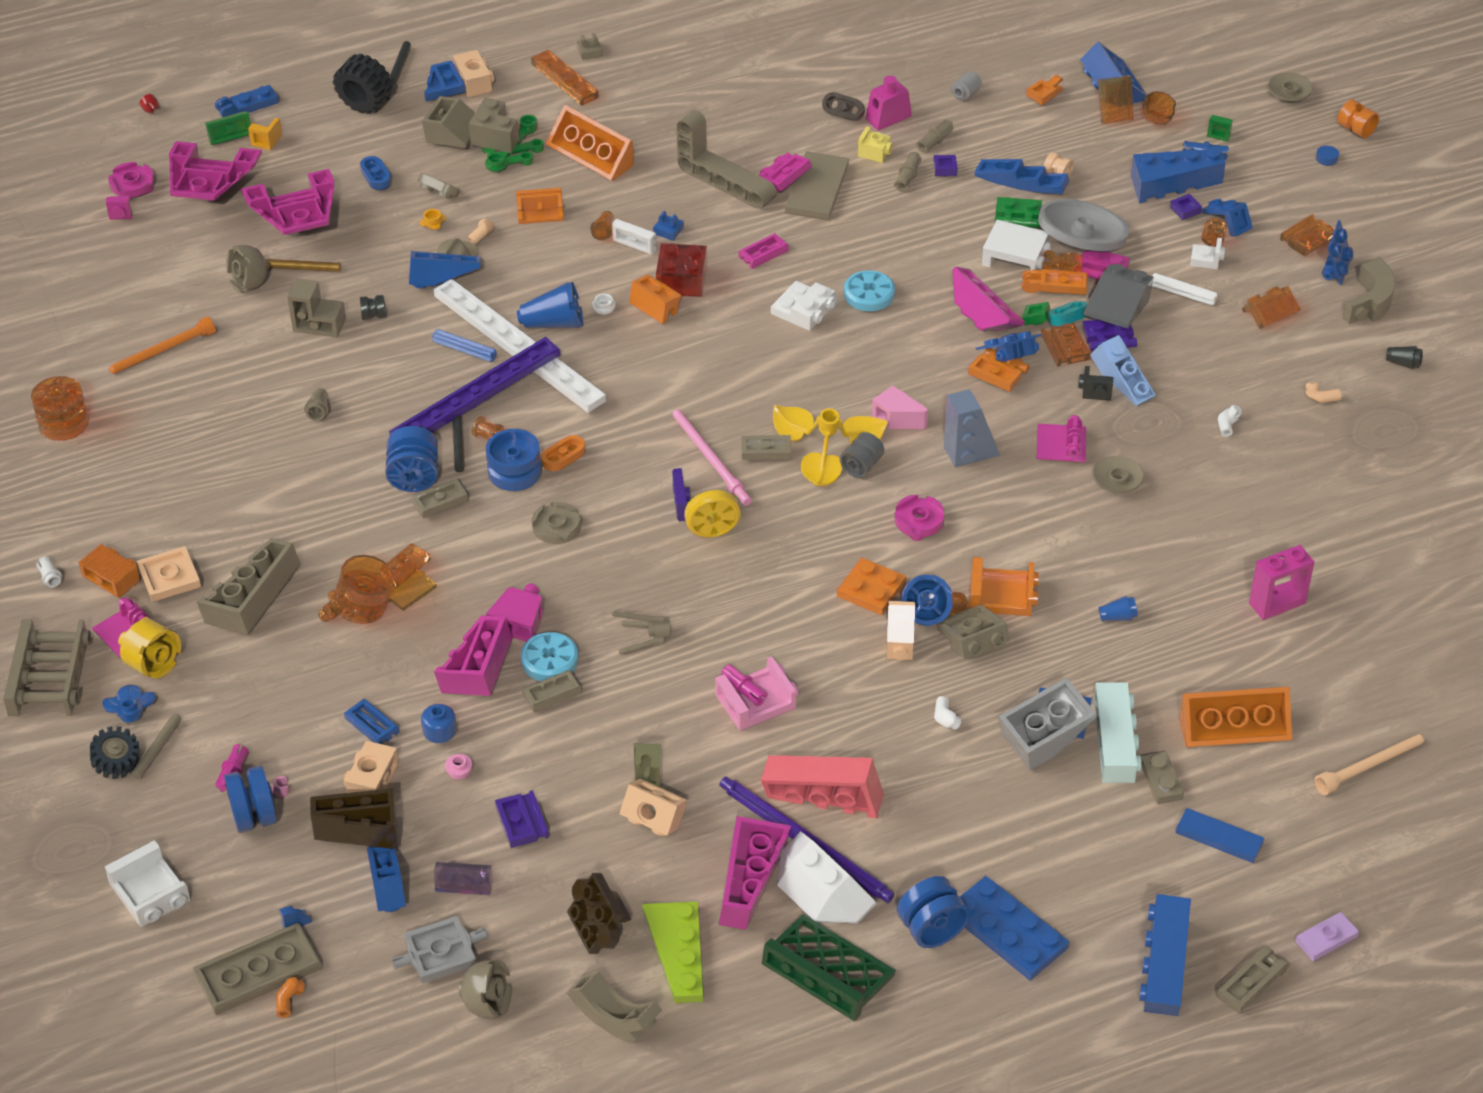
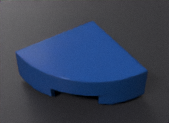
[279,906,312,928]

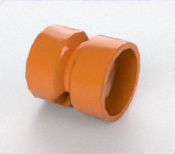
[1337,99,1380,139]

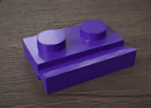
[495,790,549,848]

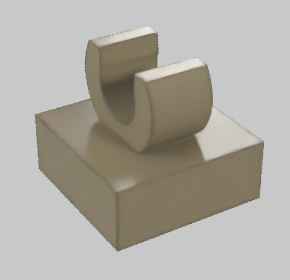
[577,33,602,60]

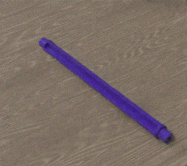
[719,776,895,904]

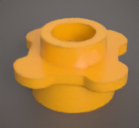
[420,209,446,230]

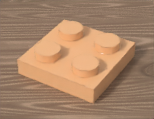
[136,546,201,602]

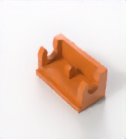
[516,188,564,224]
[629,274,682,324]

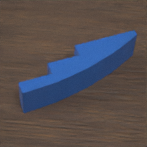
[974,159,1070,194]

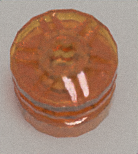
[31,376,89,441]
[333,555,394,624]

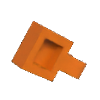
[1026,75,1063,105]

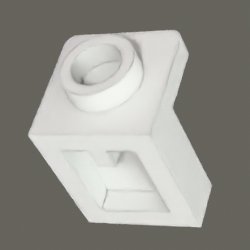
[1190,238,1225,269]

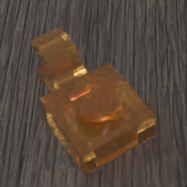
[1043,250,1083,272]

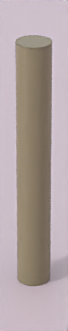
[131,714,181,779]

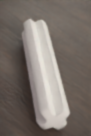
[1152,273,1218,306]

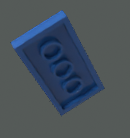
[960,876,1069,981]

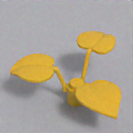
[773,404,888,487]

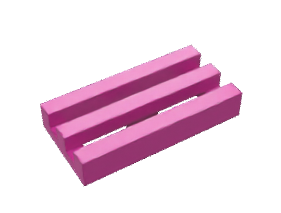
[738,233,789,269]

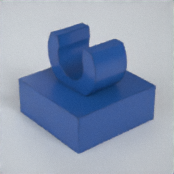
[653,211,684,241]

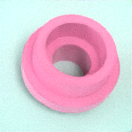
[445,754,472,780]

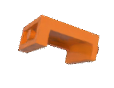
[970,557,1039,616]

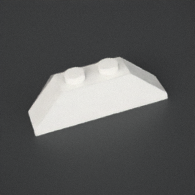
[777,831,877,924]

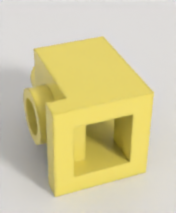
[858,126,893,163]

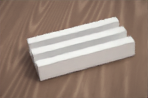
[612,219,656,255]

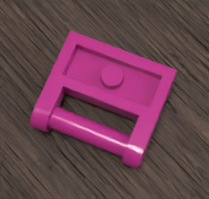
[1074,250,1130,280]

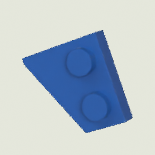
[424,60,465,101]

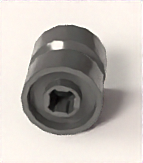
[840,432,884,478]

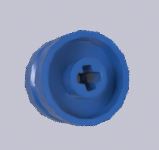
[486,429,541,491]
[224,765,277,833]
[896,876,971,948]

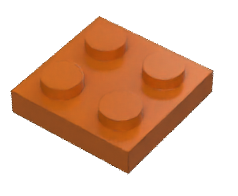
[837,557,906,615]

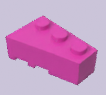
[434,615,512,696]

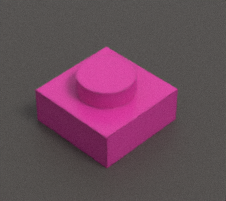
[106,196,133,220]

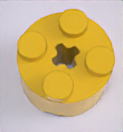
[118,617,182,679]

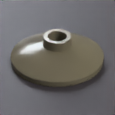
[1269,72,1312,101]
[1093,456,1143,493]

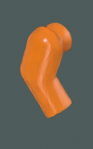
[276,977,305,1018]

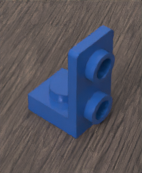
[1202,199,1253,237]

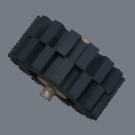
[90,726,139,779]

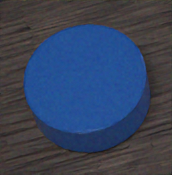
[1316,145,1339,166]

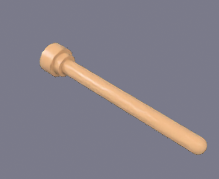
[1314,734,1424,795]

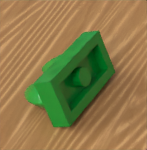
[204,111,251,145]

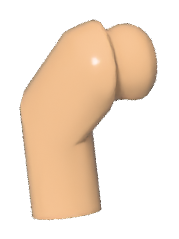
[468,218,494,245]

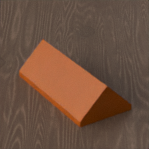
[546,105,634,181]
[1179,686,1292,747]

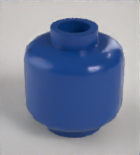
[421,704,457,743]

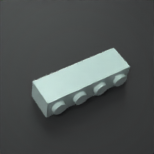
[1094,683,1141,783]

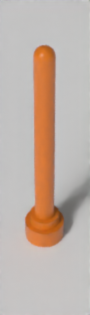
[109,316,216,374]

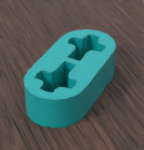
[1049,301,1087,326]

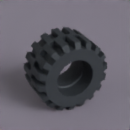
[333,54,393,114]

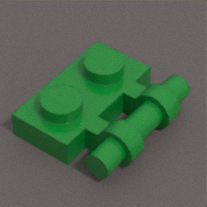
[995,197,1042,228]

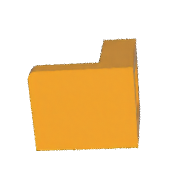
[248,117,282,150]

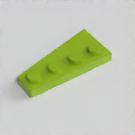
[642,901,703,1003]

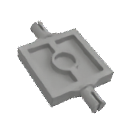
[391,916,488,984]

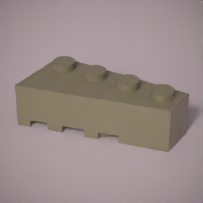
[197,538,300,635]

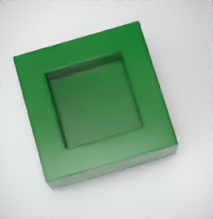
[1207,115,1233,142]
[1022,302,1051,325]

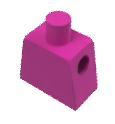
[866,76,912,131]
[486,584,544,642]

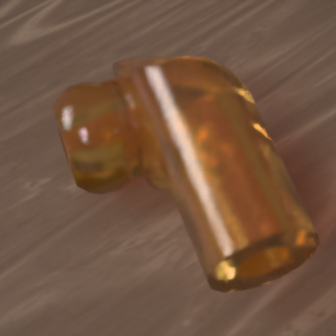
[318,590,344,622]

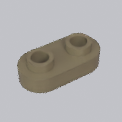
[417,172,459,199]

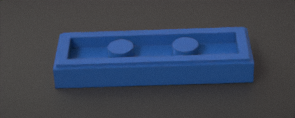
[1176,808,1264,863]

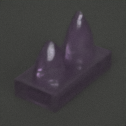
[434,860,492,895]

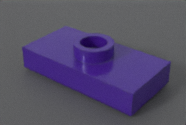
[672,468,690,522]

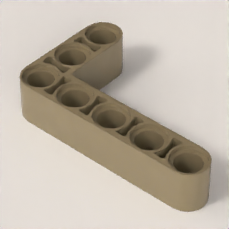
[677,110,777,209]

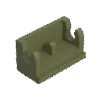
[634,743,663,788]

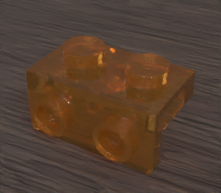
[1242,286,1301,329]

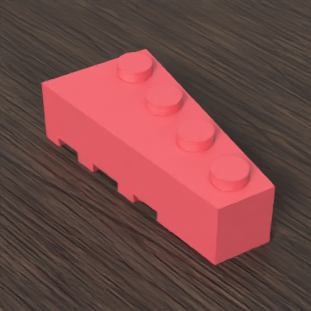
[761,755,884,819]

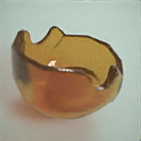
[1142,91,1176,125]

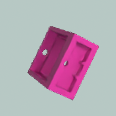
[1249,545,1315,620]

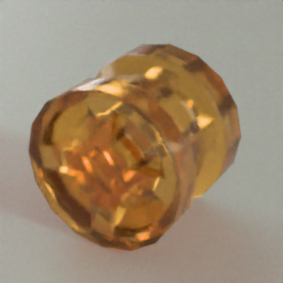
[1201,218,1227,247]

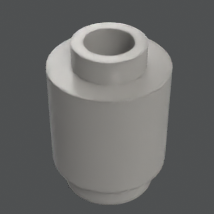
[951,72,982,101]

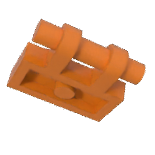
[968,348,1030,392]

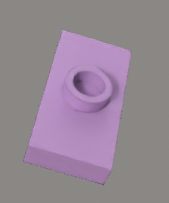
[1295,912,1359,962]

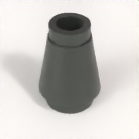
[1386,346,1423,369]

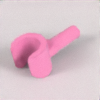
[270,776,289,798]

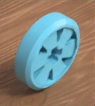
[844,270,895,311]
[521,632,579,681]

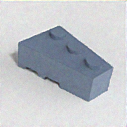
[944,389,1000,467]

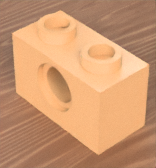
[453,50,494,97]
[344,741,399,793]
[620,779,688,836]

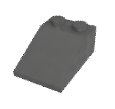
[1083,264,1154,328]

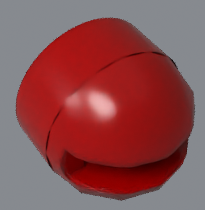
[139,94,159,113]

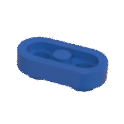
[360,156,391,191]

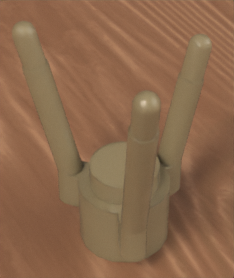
[612,611,670,654]

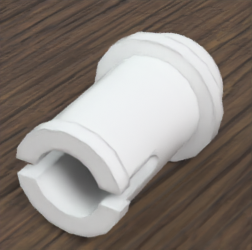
[36,556,62,588]

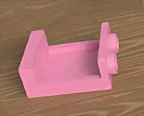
[715,656,798,731]

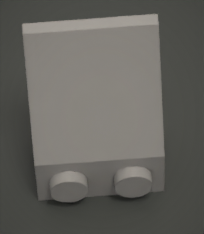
[999,677,1097,771]

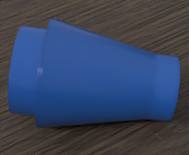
[1098,595,1138,622]

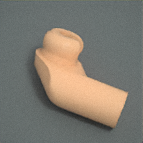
[1305,382,1341,403]

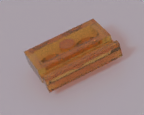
[1098,75,1134,123]
[1280,214,1335,257]
[1041,322,1091,367]

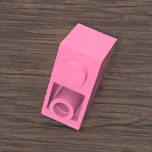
[872,385,928,429]

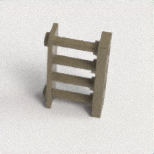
[3,619,91,716]

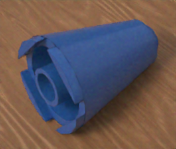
[517,282,584,328]

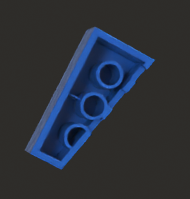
[1131,148,1226,204]
[1139,894,1191,1016]

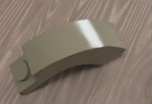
[1343,257,1395,324]
[566,971,662,1041]

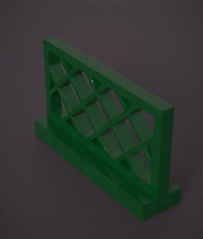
[761,914,896,1021]

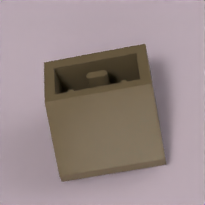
[422,96,475,148]

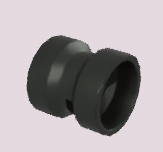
[360,295,386,320]

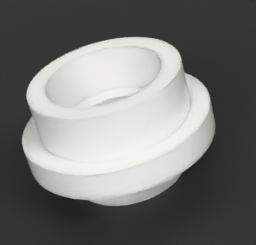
[592,293,616,315]

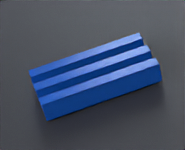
[344,698,400,745]

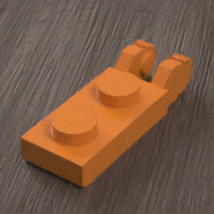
[1021,269,1088,295]

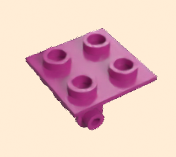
[1037,415,1086,462]
[92,597,151,659]

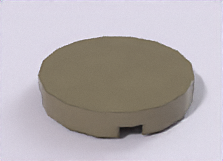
[531,502,582,544]

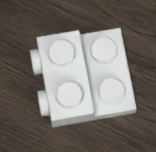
[771,281,836,331]

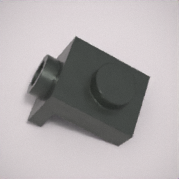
[1078,366,1114,401]

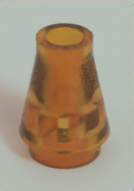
[590,211,614,241]

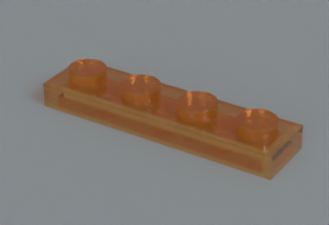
[531,49,599,106]

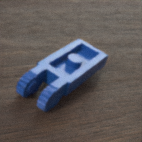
[214,84,279,117]

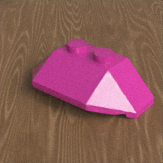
[953,266,1025,332]

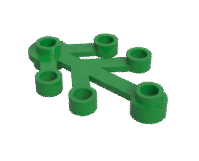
[482,115,544,172]

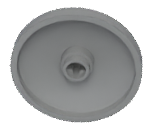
[1038,199,1129,251]

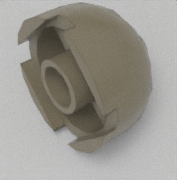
[226,245,269,292]
[459,960,512,1019]

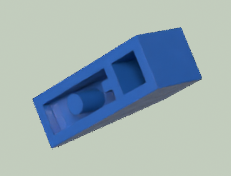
[409,251,481,288]
[367,847,406,912]

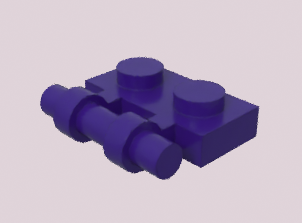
[1082,320,1137,351]

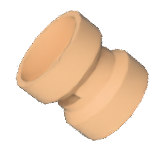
[1044,152,1074,176]

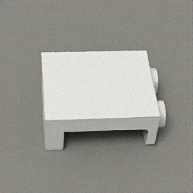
[982,220,1052,270]
[105,840,191,927]

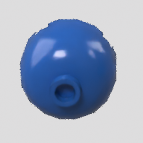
[901,574,953,626]

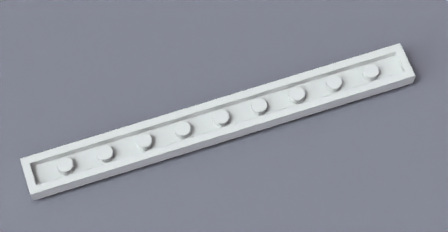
[434,279,606,413]

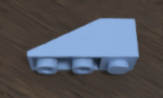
[1090,335,1156,406]

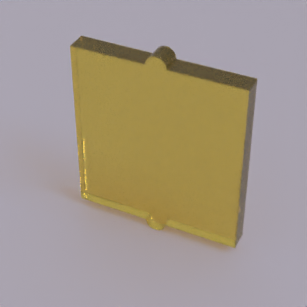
[375,563,437,611]

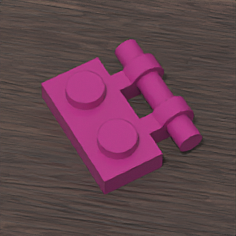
[758,152,812,192]

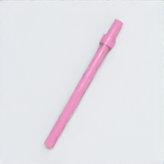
[672,409,752,506]

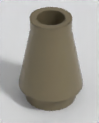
[304,388,328,421]

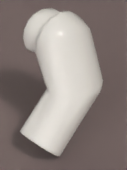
[1218,405,1242,437]
[934,696,961,730]

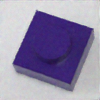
[933,155,958,177]
[1170,194,1202,220]

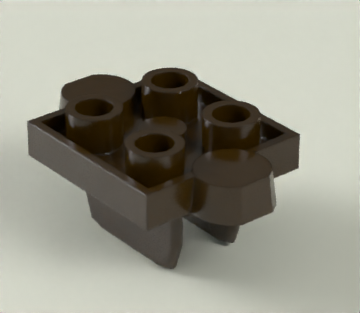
[567,873,631,954]

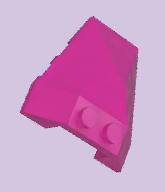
[169,141,262,200]
[241,169,335,235]

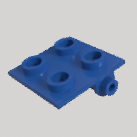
[1322,220,1353,285]
[976,331,1041,362]

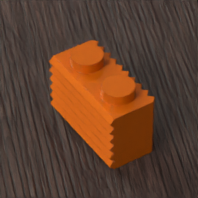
[79,543,140,598]

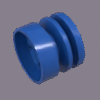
[385,426,438,492]

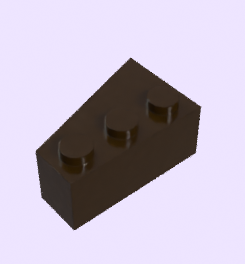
[310,788,398,850]

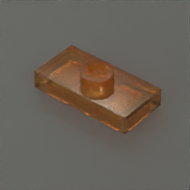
[376,543,431,589]

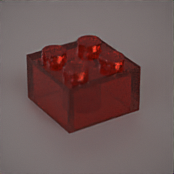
[656,243,707,297]

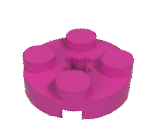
[108,162,154,199]
[894,495,944,541]

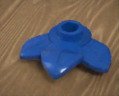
[102,684,156,723]

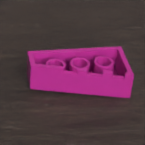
[718,816,791,930]

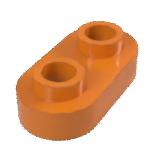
[541,435,585,471]

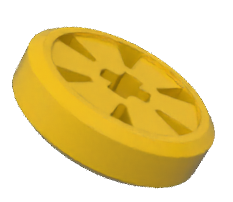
[684,490,741,538]

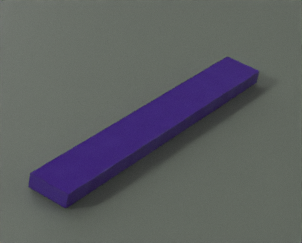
[389,337,561,434]

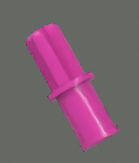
[721,664,768,706]
[215,744,249,792]

